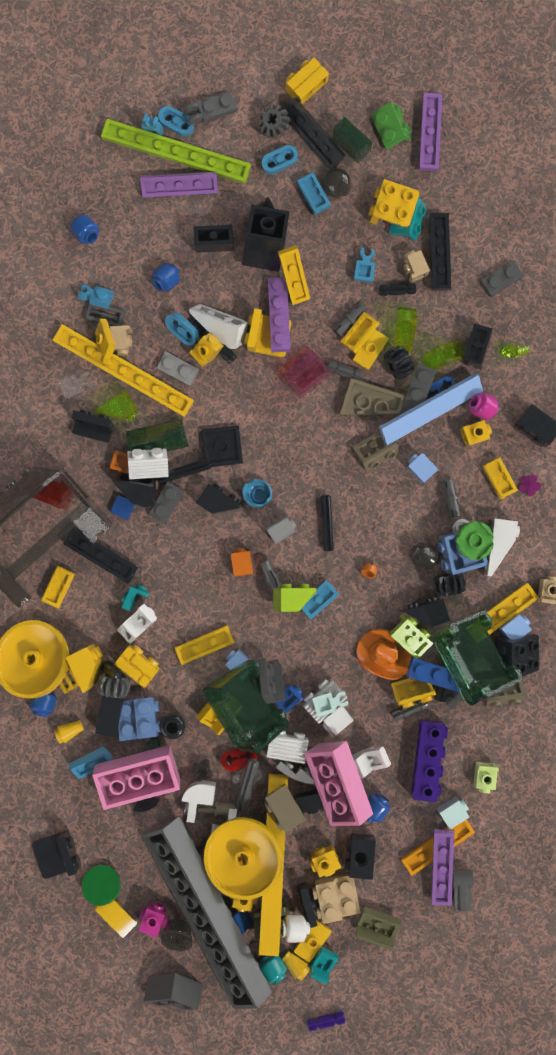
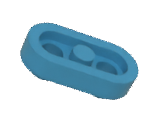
[158,106,194,137]
[262,145,298,175]
[165,312,199,346]

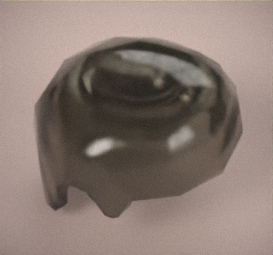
[322,168,352,199]

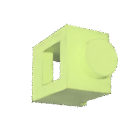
[473,762,499,793]

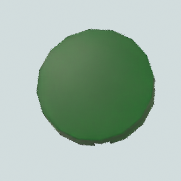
[82,865,121,906]

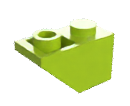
[273,584,316,612]

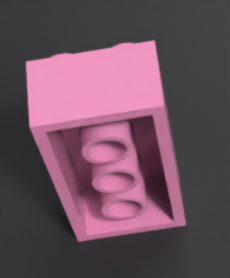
[304,741,373,826]
[92,745,181,810]

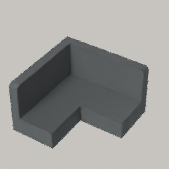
[144,973,202,1011]

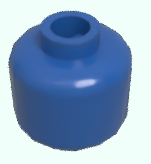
[70,215,99,244]
[151,263,180,292]
[29,692,57,717]
[367,792,390,823]

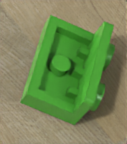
[371,102,411,150]

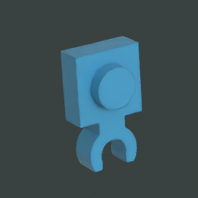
[141,113,164,136]
[354,247,376,283]
[78,284,114,309]

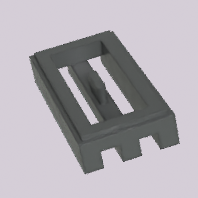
[84,304,127,327]

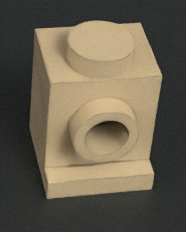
[404,250,430,283]
[110,325,132,356]
[537,576,556,604]

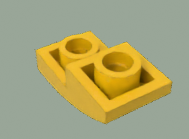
[94,899,137,937]

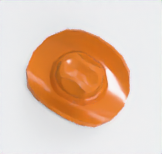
[356,628,413,680]

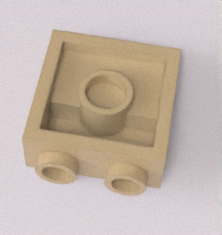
[312,874,361,924]

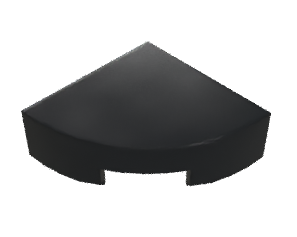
[133,797,159,812]

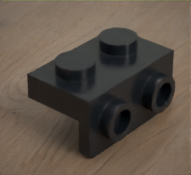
[71,409,114,443]

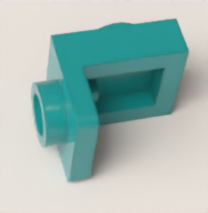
[121,584,151,611]
[310,946,339,984]

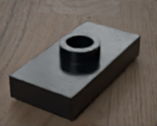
[297,882,318,928]

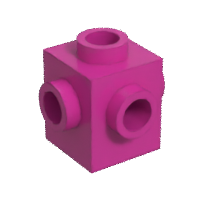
[139,902,169,938]

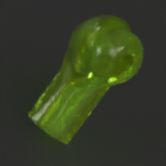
[500,344,530,358]

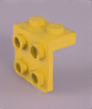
[368,179,419,228]
[244,308,291,357]

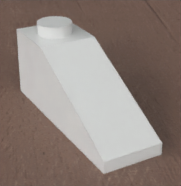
[189,304,248,349]
[484,518,520,576]

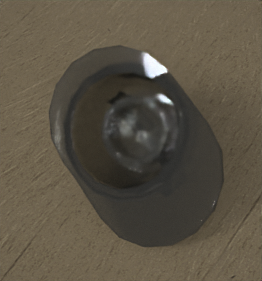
[161,914,192,951]

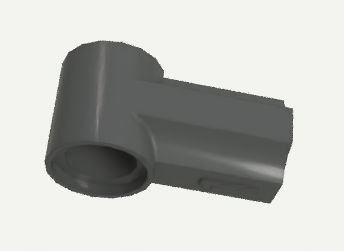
[452,869,473,911]

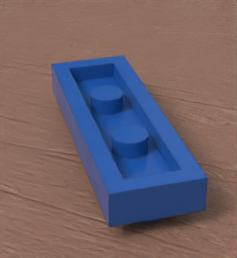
[406,657,467,692]

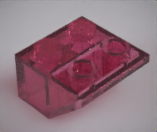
[277,346,331,399]

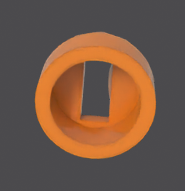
[361,562,377,579]

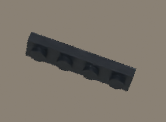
[286,98,346,170]
[429,213,452,291]
[63,528,139,584]

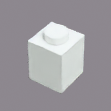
[322,706,354,735]

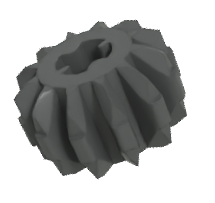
[258,104,290,139]
[97,673,131,699]

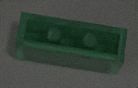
[126,418,189,451]

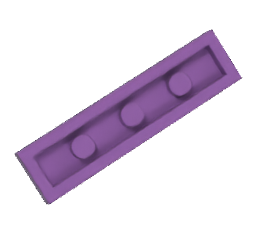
[419,93,442,172]
[140,172,218,197]
[268,278,291,352]
[431,829,454,906]

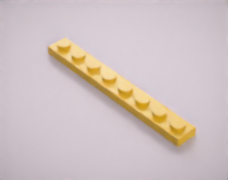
[52,324,194,417]

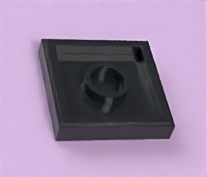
[201,425,243,467]

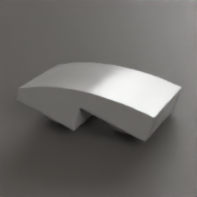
[276,759,315,784]

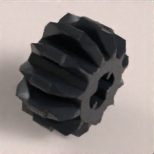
[383,345,414,379]
[432,573,466,596]

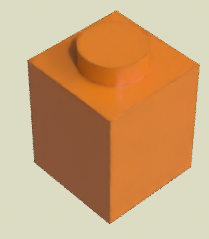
[231,548,253,576]

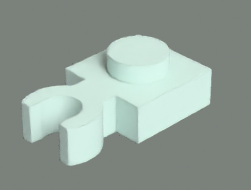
[312,690,349,717]

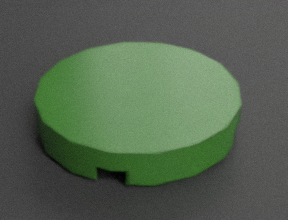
[455,521,494,560]

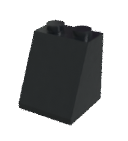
[242,204,290,272]

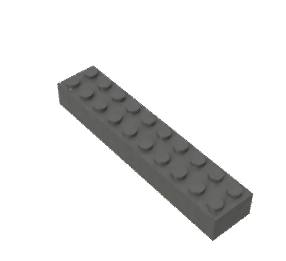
[141,817,272,1009]

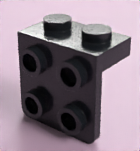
[495,634,540,680]
[32,830,81,879]

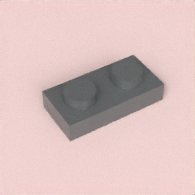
[480,260,524,297]
[149,482,185,524]

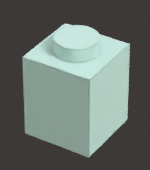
[437,796,469,829]

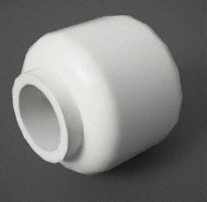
[280,915,310,943]

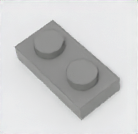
[157,351,199,387]

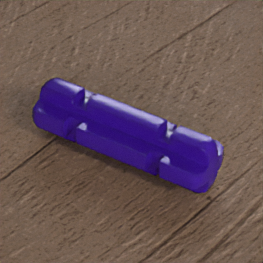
[307,1011,345,1032]

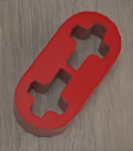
[220,747,258,771]

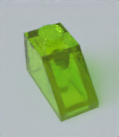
[393,307,417,354]
[422,340,465,371]
[94,390,141,422]

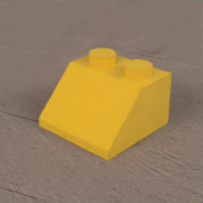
[66,644,103,693]

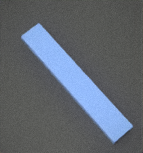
[379,373,483,445]

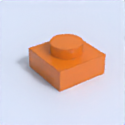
[110,450,129,474]

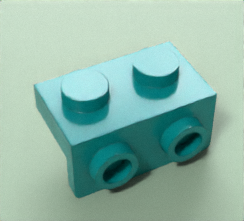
[389,197,426,241]

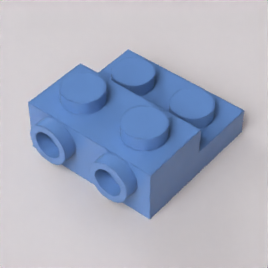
[437,532,488,575]
[118,697,161,741]

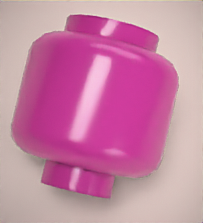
[469,392,498,420]

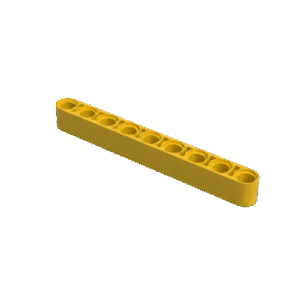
[259,773,288,956]

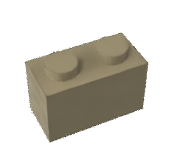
[264,784,306,833]

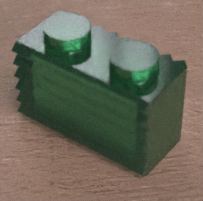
[332,117,373,163]

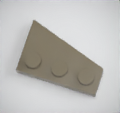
[339,378,406,415]

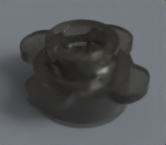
[192,759,214,781]

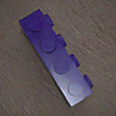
[411,719,448,802]

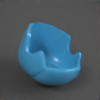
[242,479,272,508]

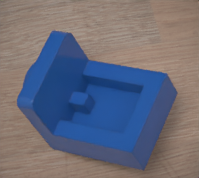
[275,684,303,714]

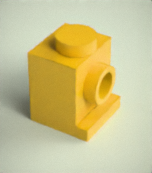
[189,332,224,367]
[460,420,492,447]

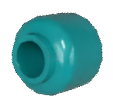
[259,956,287,985]

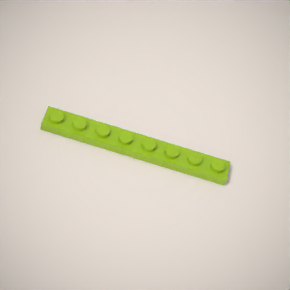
[101,119,251,185]

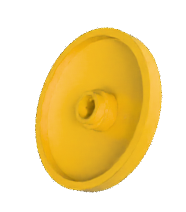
[0,620,69,699]
[204,817,283,900]

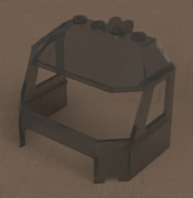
[0,467,113,608]

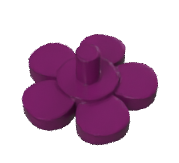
[519,475,541,496]

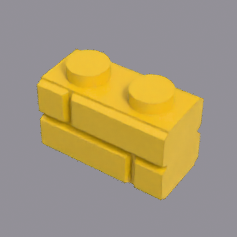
[285,57,329,104]
[114,645,160,688]

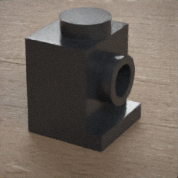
[296,789,323,815]

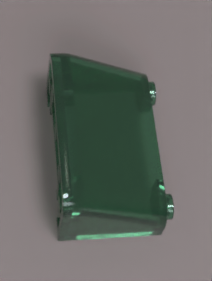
[434,609,524,705]
[203,660,290,754]

